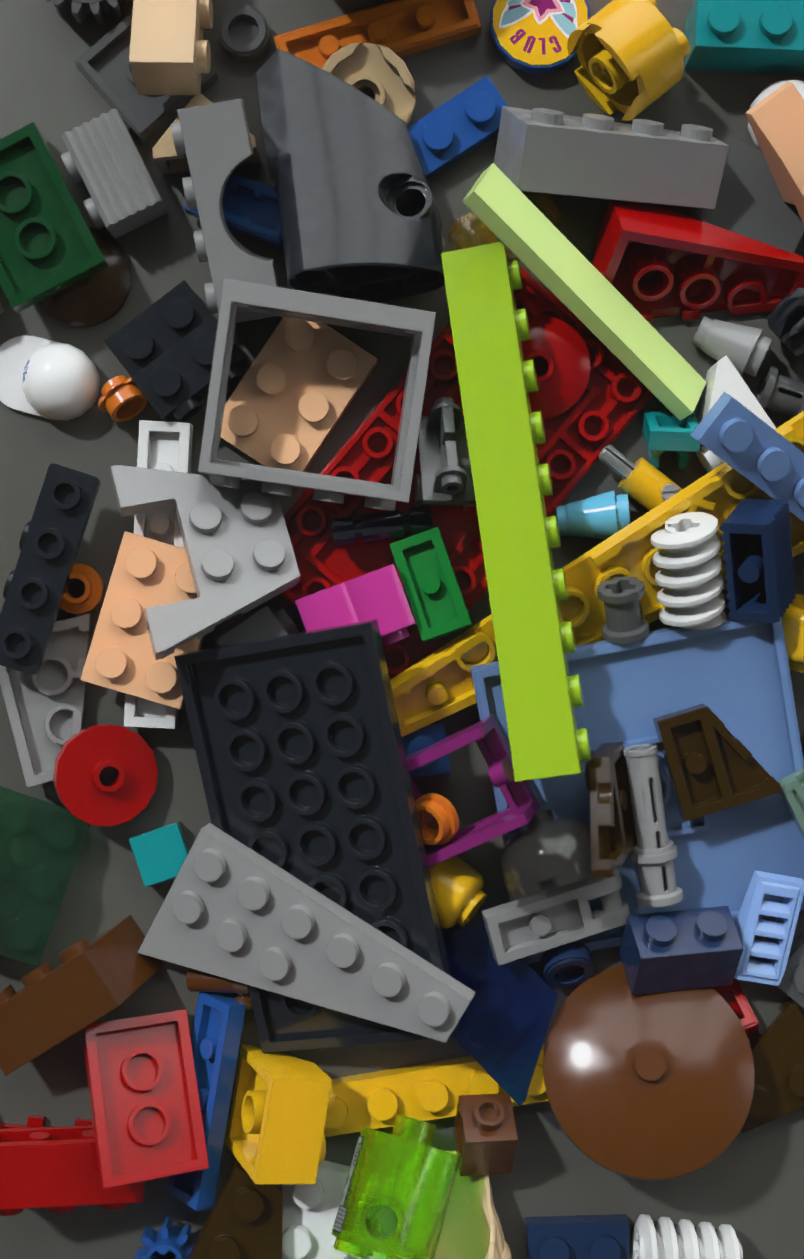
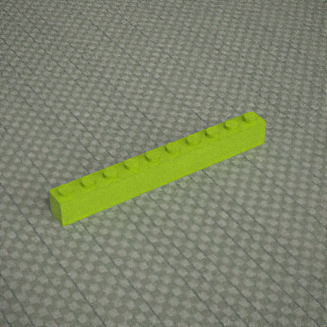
[441,241,591,782]

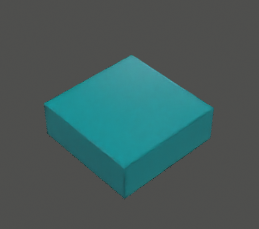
[129,821,190,887]

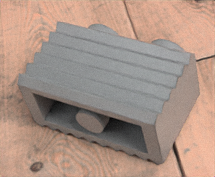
[61,109,169,239]

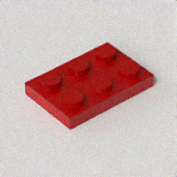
[82,1009,209,1190]

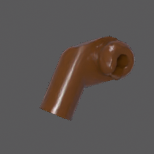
[186,968,253,1010]

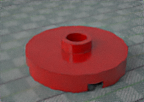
[53,724,158,827]

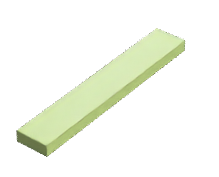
[463,163,707,421]

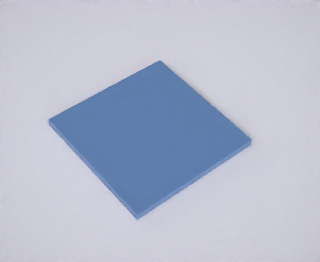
[470,616,804,964]

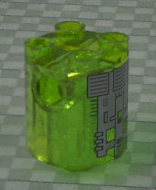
[331,1114,461,1259]

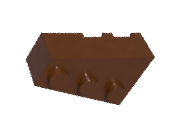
[0,915,164,1076]

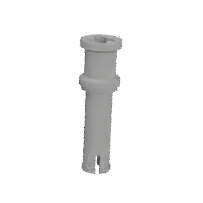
[623,744,684,908]

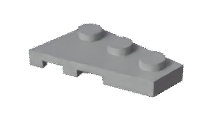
[0,613,91,787]

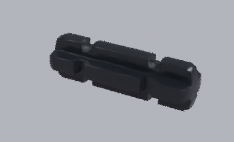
[331,506,433,547]

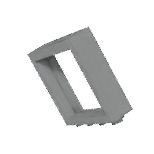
[198,278,436,511]

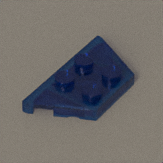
[443,921,558,1106]

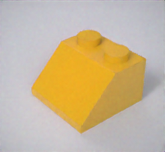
[225,1044,335,1184]

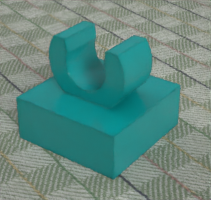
[642,411,701,469]

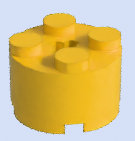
[567,0,691,121]

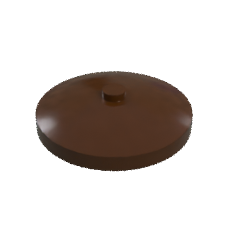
[543,965,755,1180]

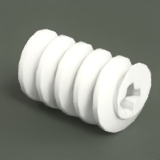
[651,511,726,630]
[630,1214,743,1259]

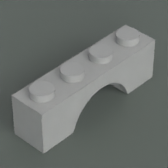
[171,98,279,323]

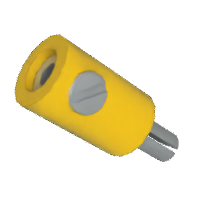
[599,444,683,511]

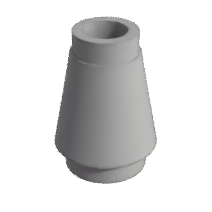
[692,316,773,377]

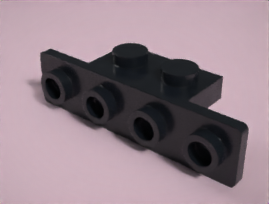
[0,463,101,675]

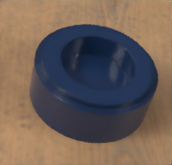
[541,942,595,988]

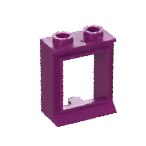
[406,714,541,867]

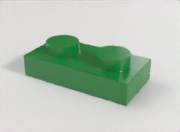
[389,527,473,643]

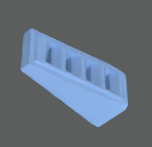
[734,870,804,986]

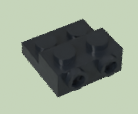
[104,280,248,422]

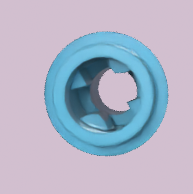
[557,490,631,539]

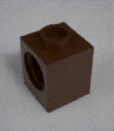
[453,1093,518,1176]

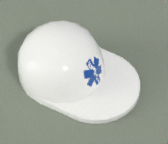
[0,335,100,421]

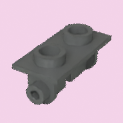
[418,397,476,504]

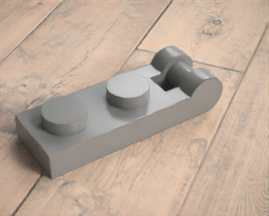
[481,870,631,966]

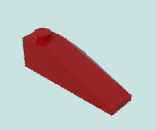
[592,199,804,325]

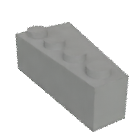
[494,106,729,209]

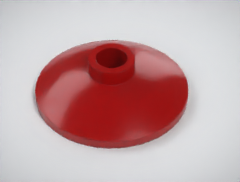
[521,315,591,419]

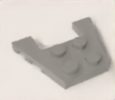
[111,465,300,660]

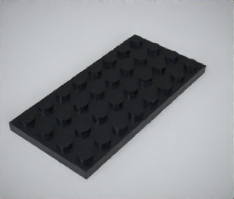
[174,619,462,1053]

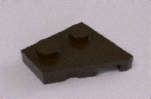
[653,704,782,821]

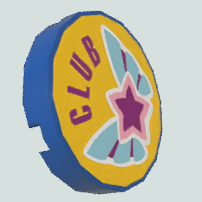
[490,0,590,75]

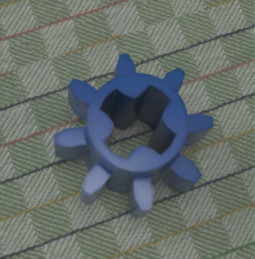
[133,1217,194,1259]

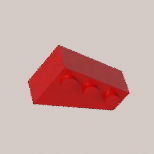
[0,1115,145,1216]

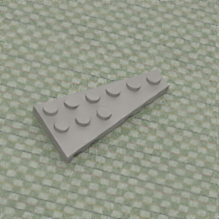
[137,823,476,1043]

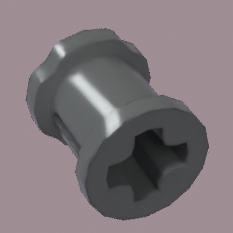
[755,366,804,417]
[597,576,650,644]

